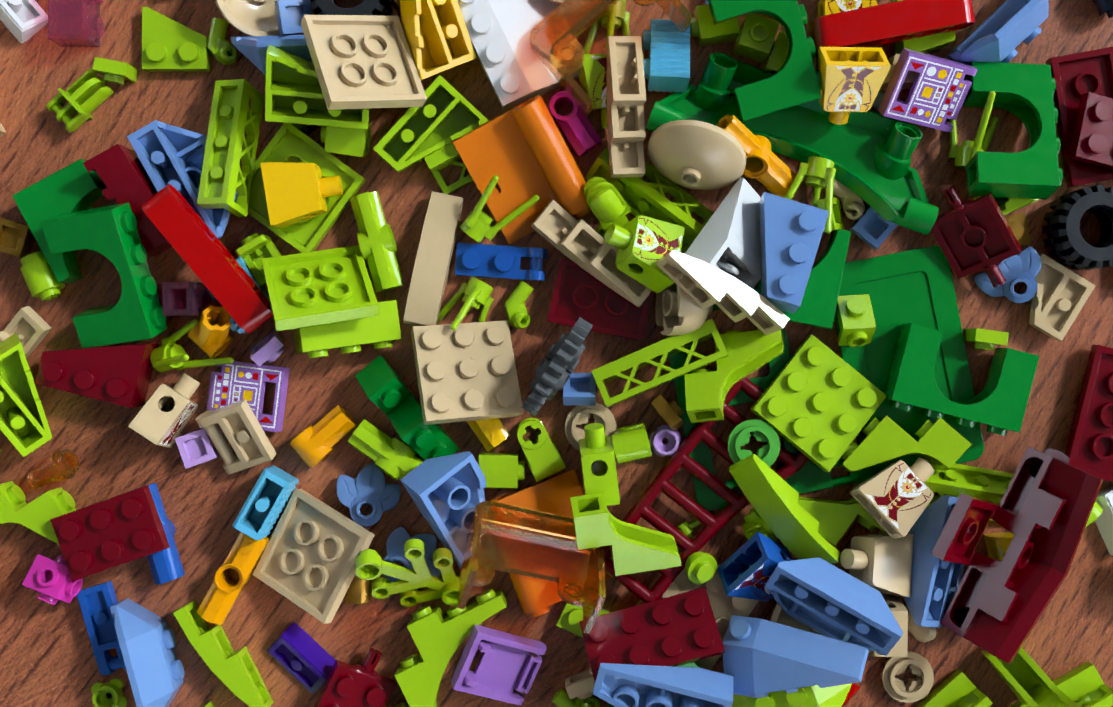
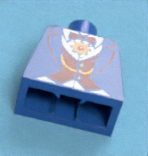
[717,532,793,601]

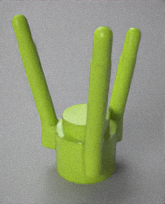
[583,0,630,54]
[948,91,999,169]
[785,156,836,234]
[460,175,540,243]
[437,276,494,330]
[150,319,234,372]

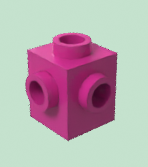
[22,554,83,605]

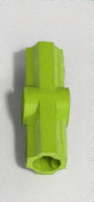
[350,191,404,293]
[347,419,423,480]

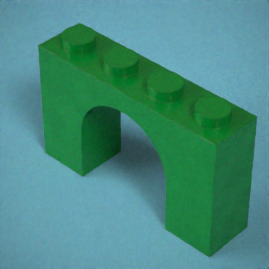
[708,0,822,121]
[962,62,1063,199]
[41,202,168,349]
[884,323,1040,436]

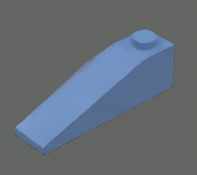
[401,451,498,585]
[723,615,869,698]
[593,663,733,707]

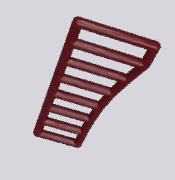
[594,377,809,603]

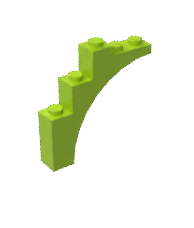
[393,589,508,707]

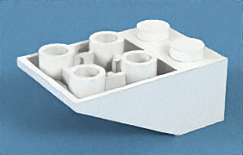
[685,177,761,289]

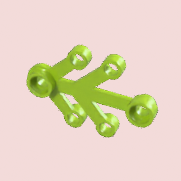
[355,539,470,607]

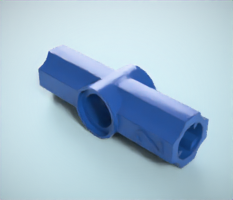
[126,483,185,585]

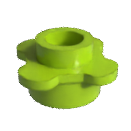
[91,678,127,707]

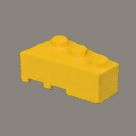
[400,0,477,80]

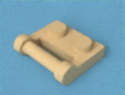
[195,399,277,474]

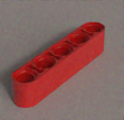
[808,0,976,57]
[141,184,273,334]

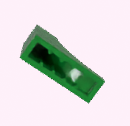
[12,159,107,284]
[753,229,851,329]

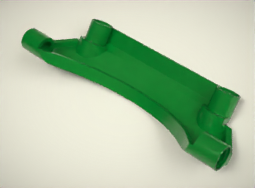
[645,52,939,235]

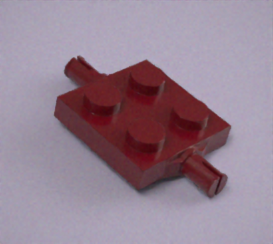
[931,185,1021,288]
[314,648,396,707]

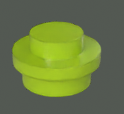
[685,552,717,584]

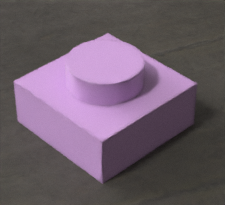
[250,328,284,367]
[175,428,220,469]

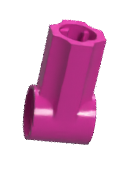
[549,91,602,158]

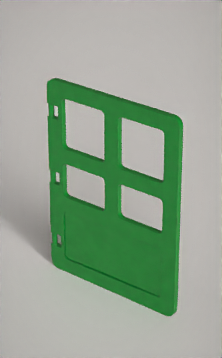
[663,246,984,511]

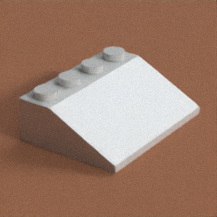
[457,0,583,113]

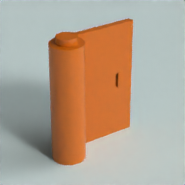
[452,95,591,244]
[487,469,613,617]

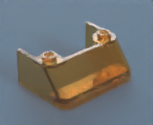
[529,0,692,115]
[458,501,606,634]

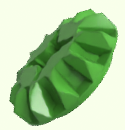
[727,419,780,467]

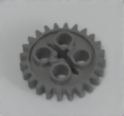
[521,317,593,416]

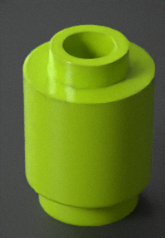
[20,251,65,301]

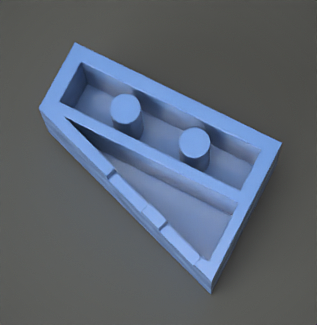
[759,192,829,314]

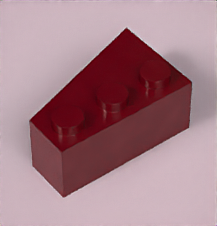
[83,144,172,256]
[35,344,159,408]

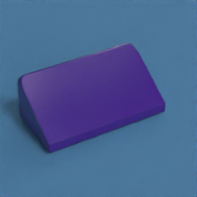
[267,622,336,694]

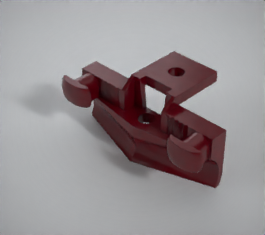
[931,446,1103,664]

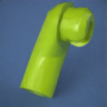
[207,18,237,65]
[505,280,534,329]
[551,688,601,707]

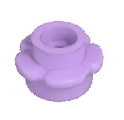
[649,425,681,457]

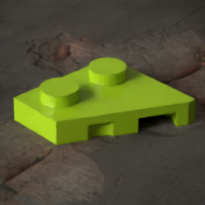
[142,7,210,72]

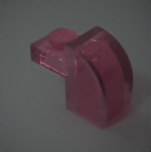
[157,282,208,317]

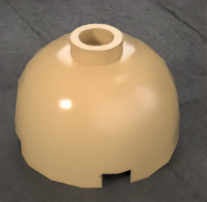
[654,283,713,336]

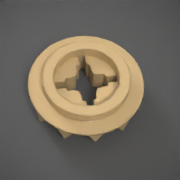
[565,403,616,451]
[880,650,934,703]

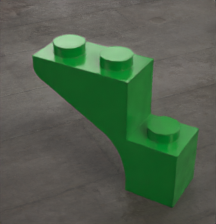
[355,355,460,460]

